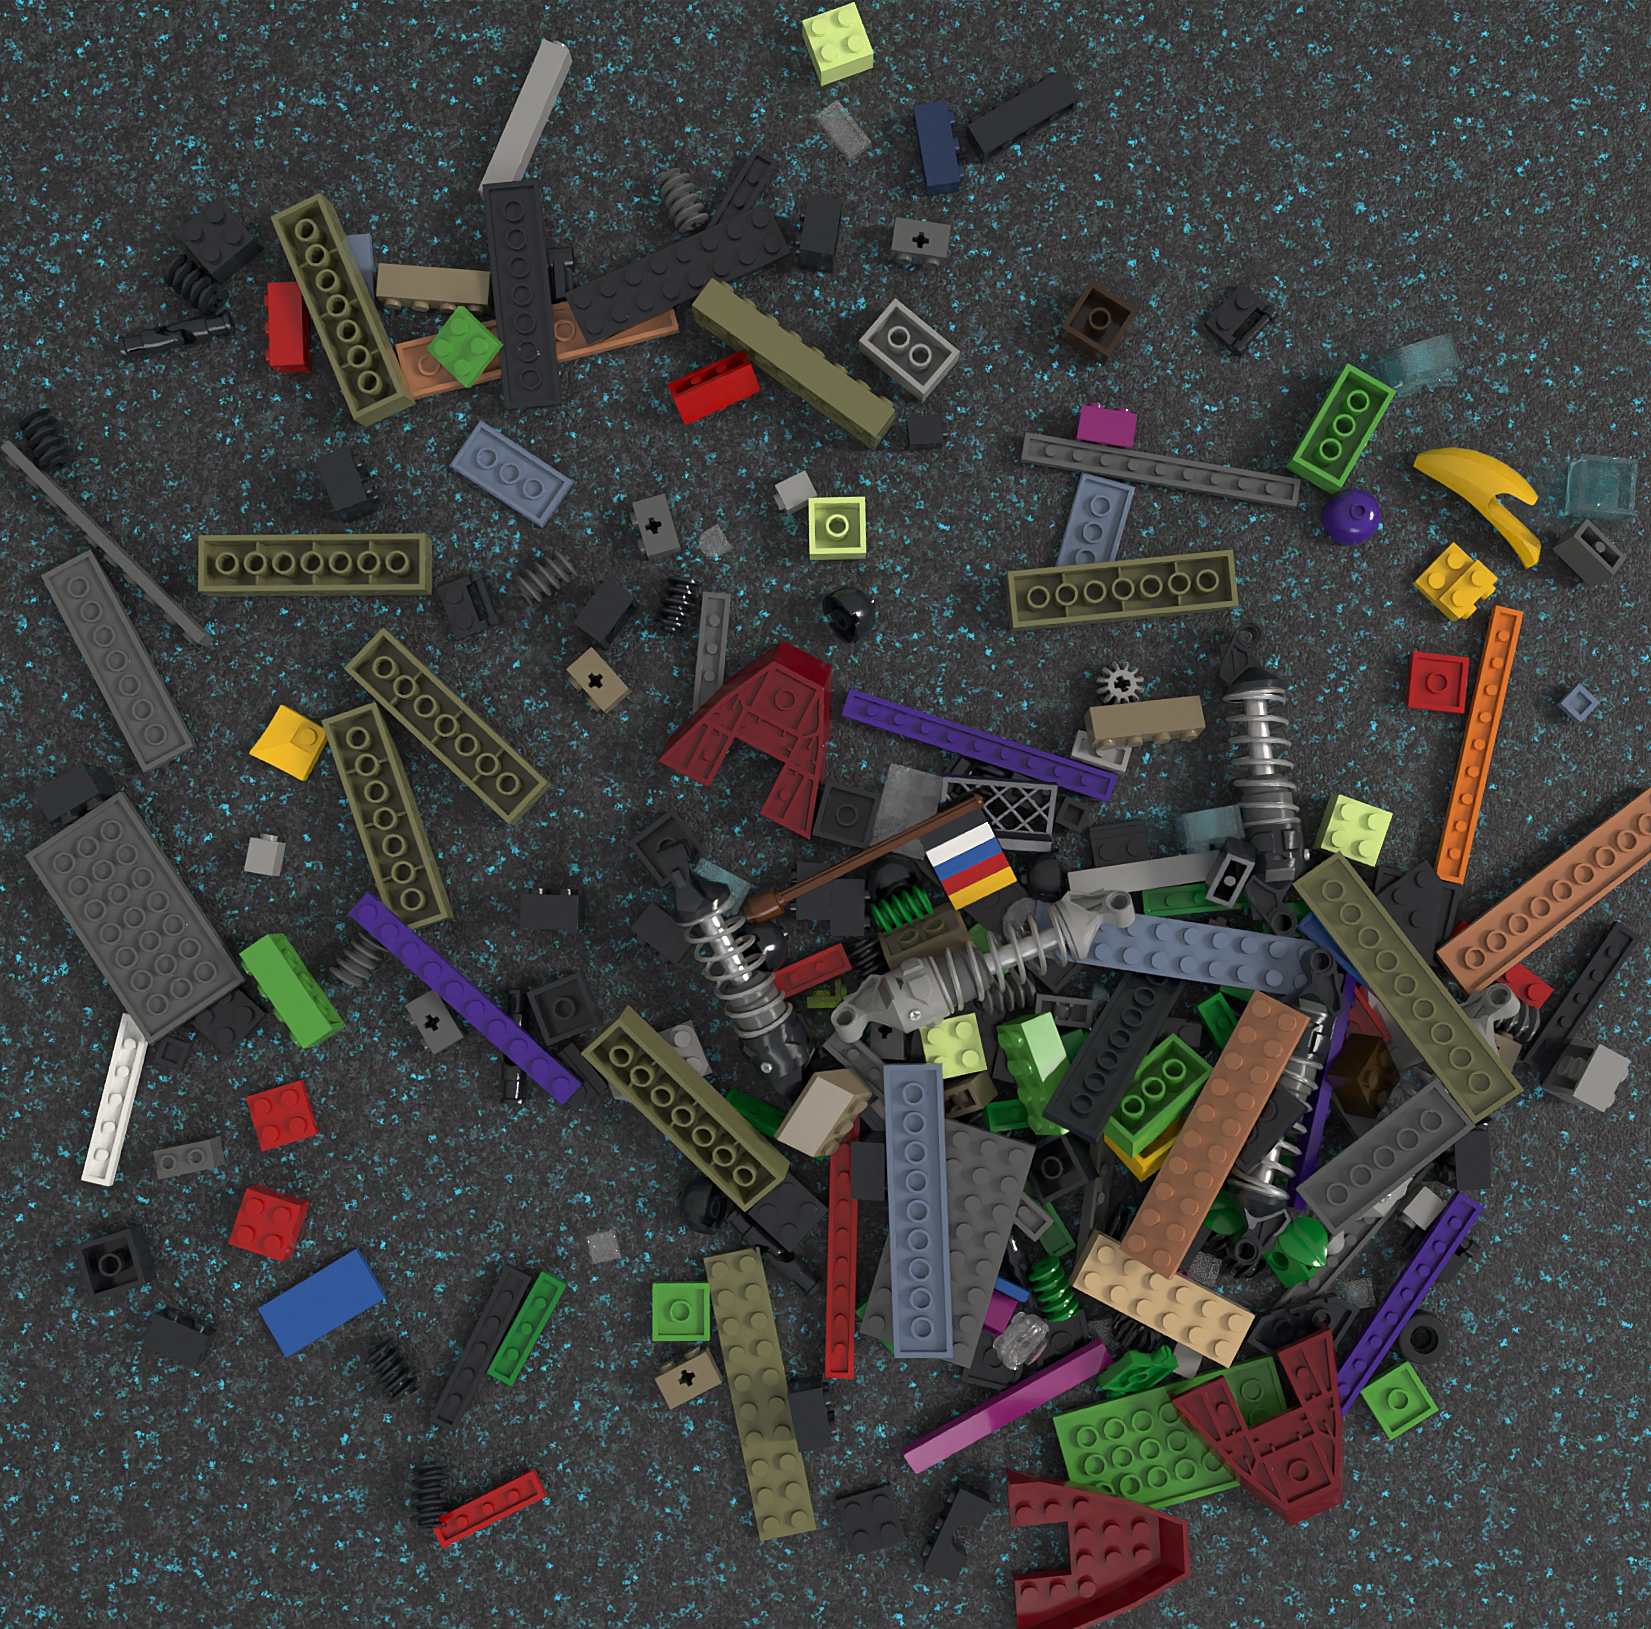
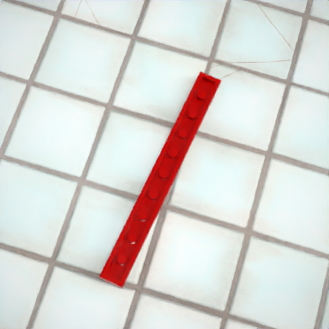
[825,1113,860,1379]

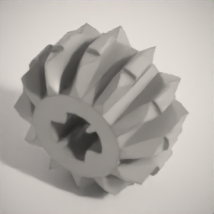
[1096,662,1144,705]

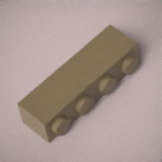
[376,263,494,316]
[1084,695,1206,751]

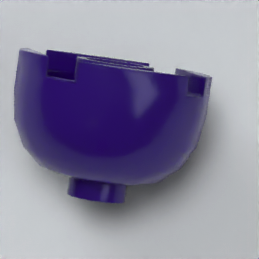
[1321,489,1381,546]

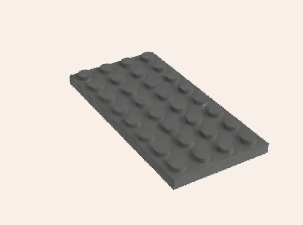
[25,792,248,1044]
[859,1117,1036,1369]

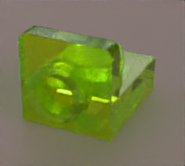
[807,979,847,1008]

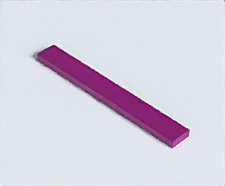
[901,1338,1115,1474]

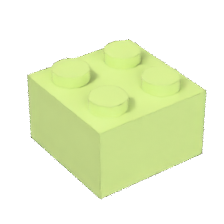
[802,2,874,86]
[809,497,866,560]
[1312,794,1393,868]
[918,1011,987,1079]

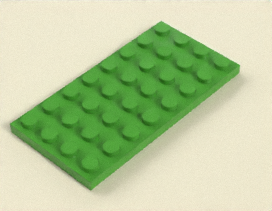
[1052,1354,1287,1509]

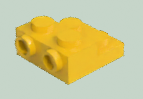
[1412,542,1498,622]

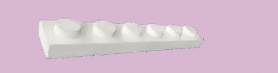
[81,1012,148,1186]

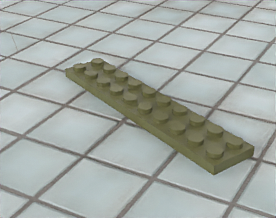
[1292,851,1524,1124]
[703,1246,817,1541]

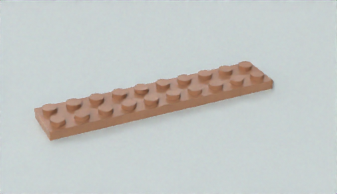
[395,301,680,400]
[1434,786,1651,998]
[1119,990,1311,1280]

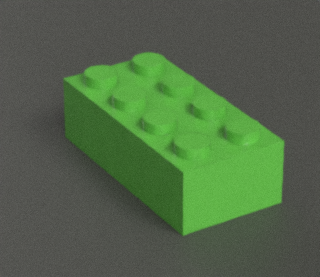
[1285,363,1397,495]
[239,933,346,1049]
[996,1012,1070,1135]
[1103,1033,1214,1159]

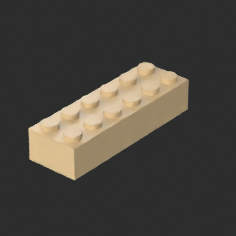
[1068,1229,1255,1368]

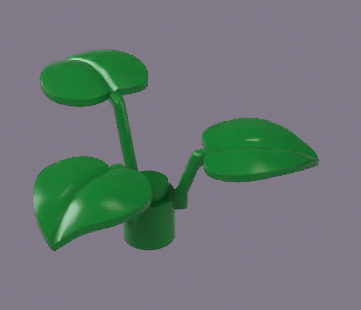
[1202,1136,1328,1268]

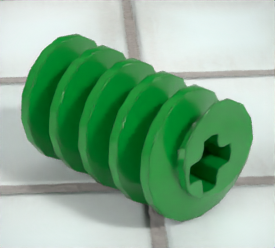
[870,885,934,934]
[1028,1256,1081,1323]

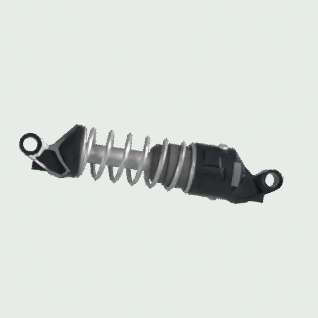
[1215,622,1310,936]
[656,838,815,1107]
[1224,948,1345,1265]

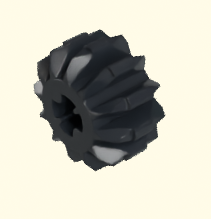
[1111,1312,1161,1353]

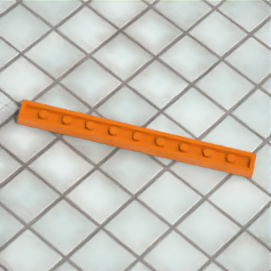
[1434,605,1524,885]

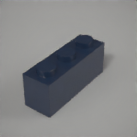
[912,100,964,197]

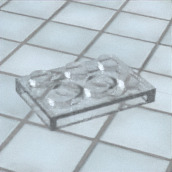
[869,763,942,860]

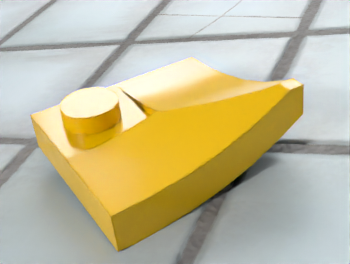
[249,705,328,781]

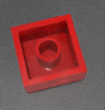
[228,1184,310,1261]

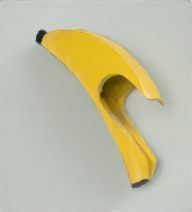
[1406,447,1541,570]

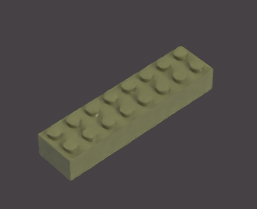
[271,193,416,427]
[692,278,895,450]
[198,533,432,597]
[1004,550,1239,632]
[344,628,552,825]
[321,702,454,931]
[581,1005,791,1212]

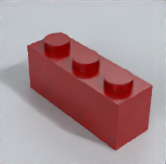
[264,282,311,373]
[666,350,761,425]

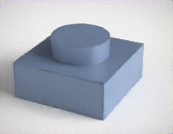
[1556,683,1600,724]

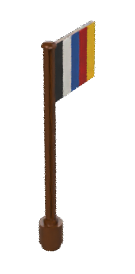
[742,793,1017,923]

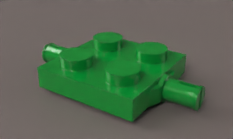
[1097,1346,1179,1399]

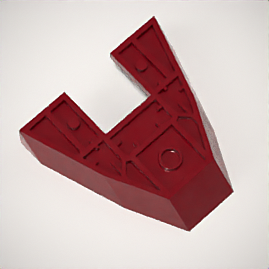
[656,640,832,840]
[1166,1321,1345,1526]
[1005,1468,1191,1629]

